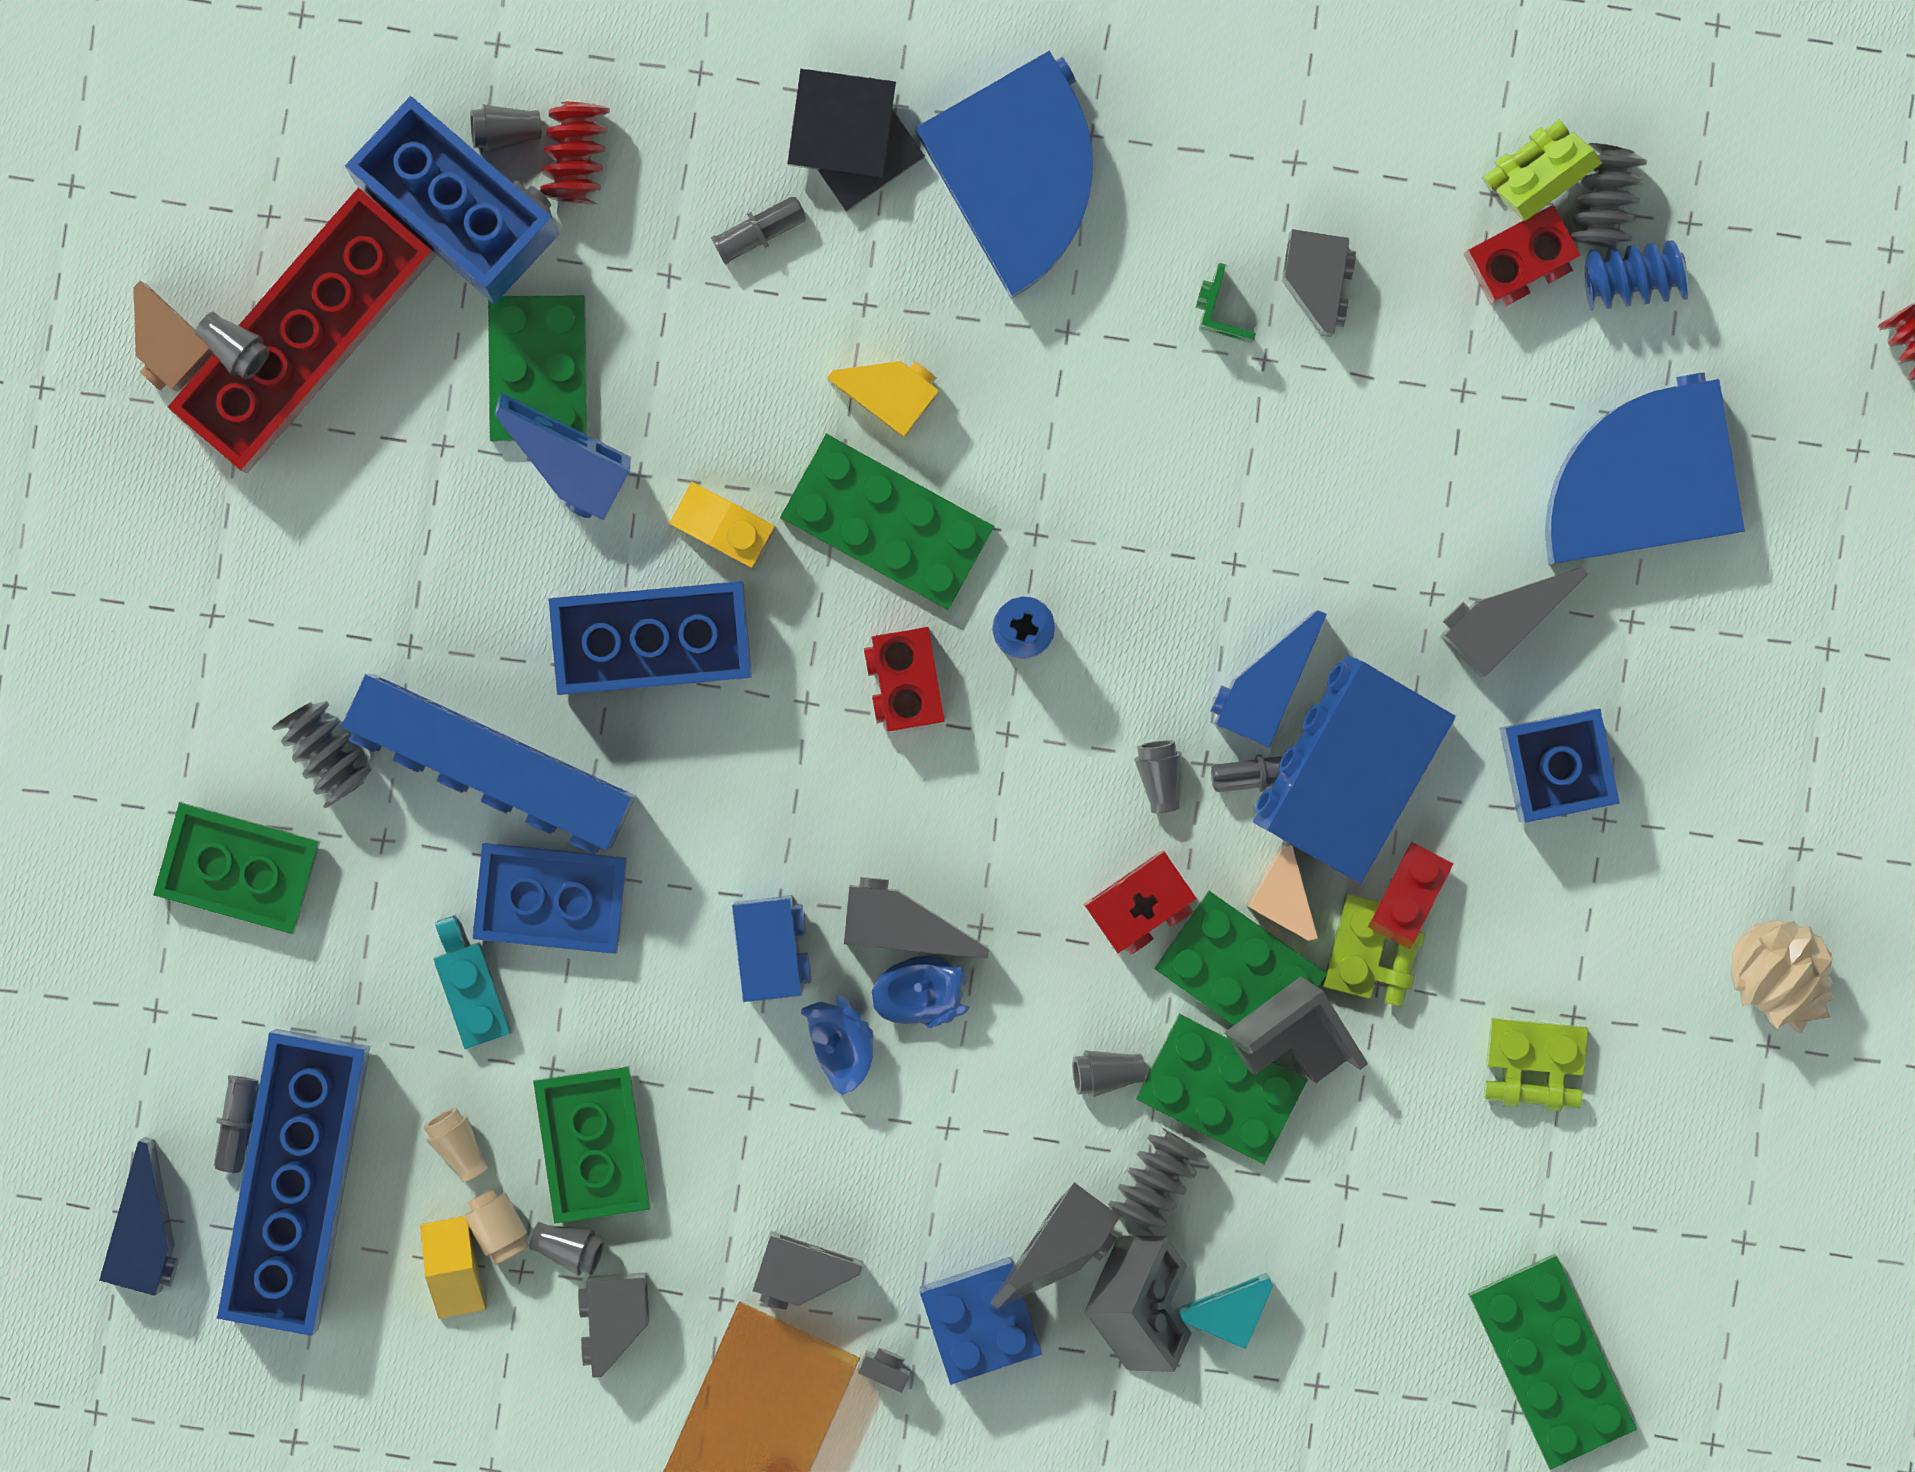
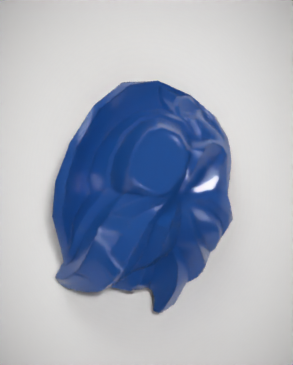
[872,955,970,1028]
[800,996,873,1095]

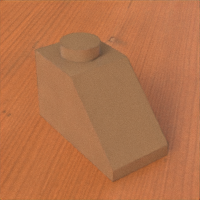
[133,281,214,392]

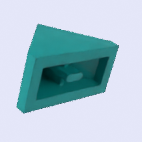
[1178,1273,1273,1349]

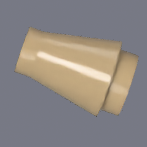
[424,1107,488,1182]

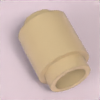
[464,1189,529,1264]

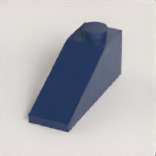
[99,1137,179,1296]

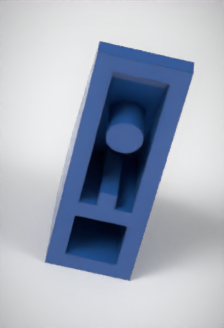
[495,393,631,520]
[1210,610,1327,747]

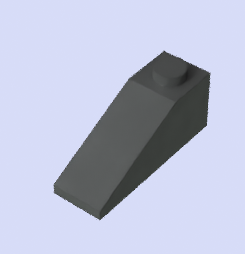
[1440,567,1588,677]
[844,877,989,959]
[990,1182,1121,1309]

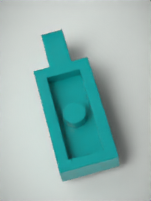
[433,915,511,1049]

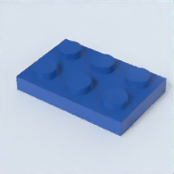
[472,843,627,954]

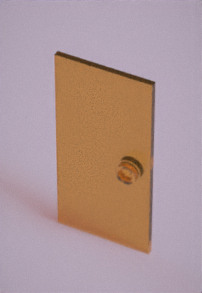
[663,1301,861,1472]

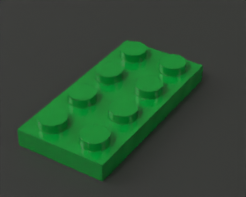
[780,434,995,610]
[1468,1254,1637,1470]

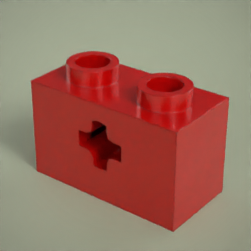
[1083,850,1197,955]

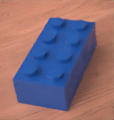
[345,95,560,305]
[548,581,752,695]

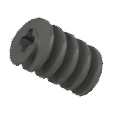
[1570,143,1647,248]
[272,701,372,808]
[1108,1127,1206,1235]

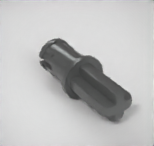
[711,197,806,265]
[1211,754,1283,792]
[214,1075,259,1173]

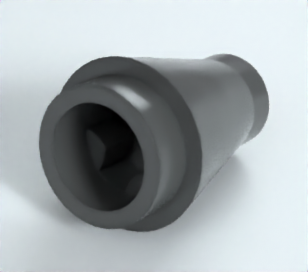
[470,104,542,152]
[195,312,270,380]
[1134,740,1182,813]
[1072,1050,1145,1098]
[529,1222,604,1276]

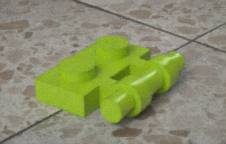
[1482,119,1602,221]
[1322,893,1426,1007]
[1484,1018,1588,1112]

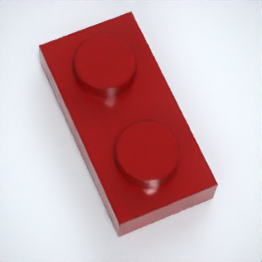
[1368,842,1454,949]

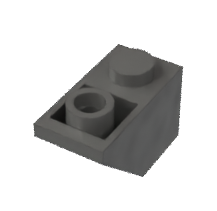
[1282,229,1356,337]
[578,1273,649,1378]

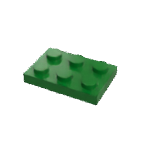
[488,295,587,442]
[153,802,320,934]
[1154,890,1327,1025]
[1136,1013,1308,1165]
[533,1066,650,1224]

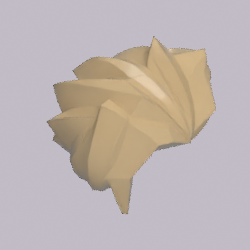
[1731,921,1834,1033]

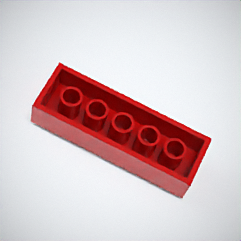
[167,187,437,473]

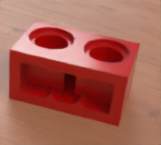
[1463,204,1581,306]
[864,627,945,732]

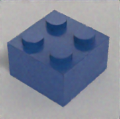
[1499,709,1620,823]
[732,895,811,1002]
[920,1257,1042,1385]

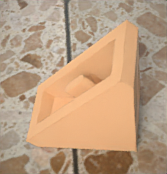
[1246,844,1318,941]

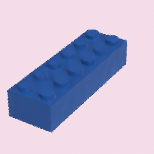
[341,674,636,854]
[217,1029,371,1336]

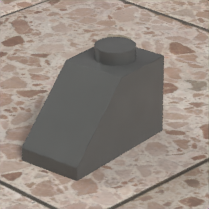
[753,1231,863,1310]

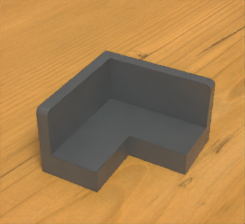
[1225,976,1368,1083]
[1084,1235,1192,1372]

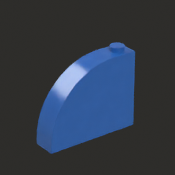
[915,50,1093,299]
[1545,372,1745,565]

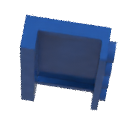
[1253,655,1456,884]

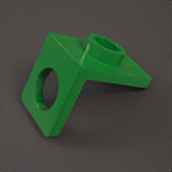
[1195,263,1256,343]

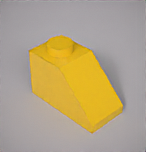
[827,361,939,438]
[669,481,776,570]

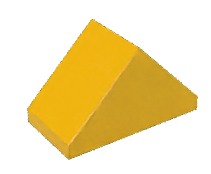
[420,1216,487,1319]

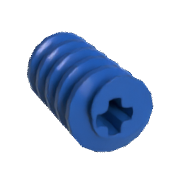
[1584,240,1689,311]
[992,596,1055,659]

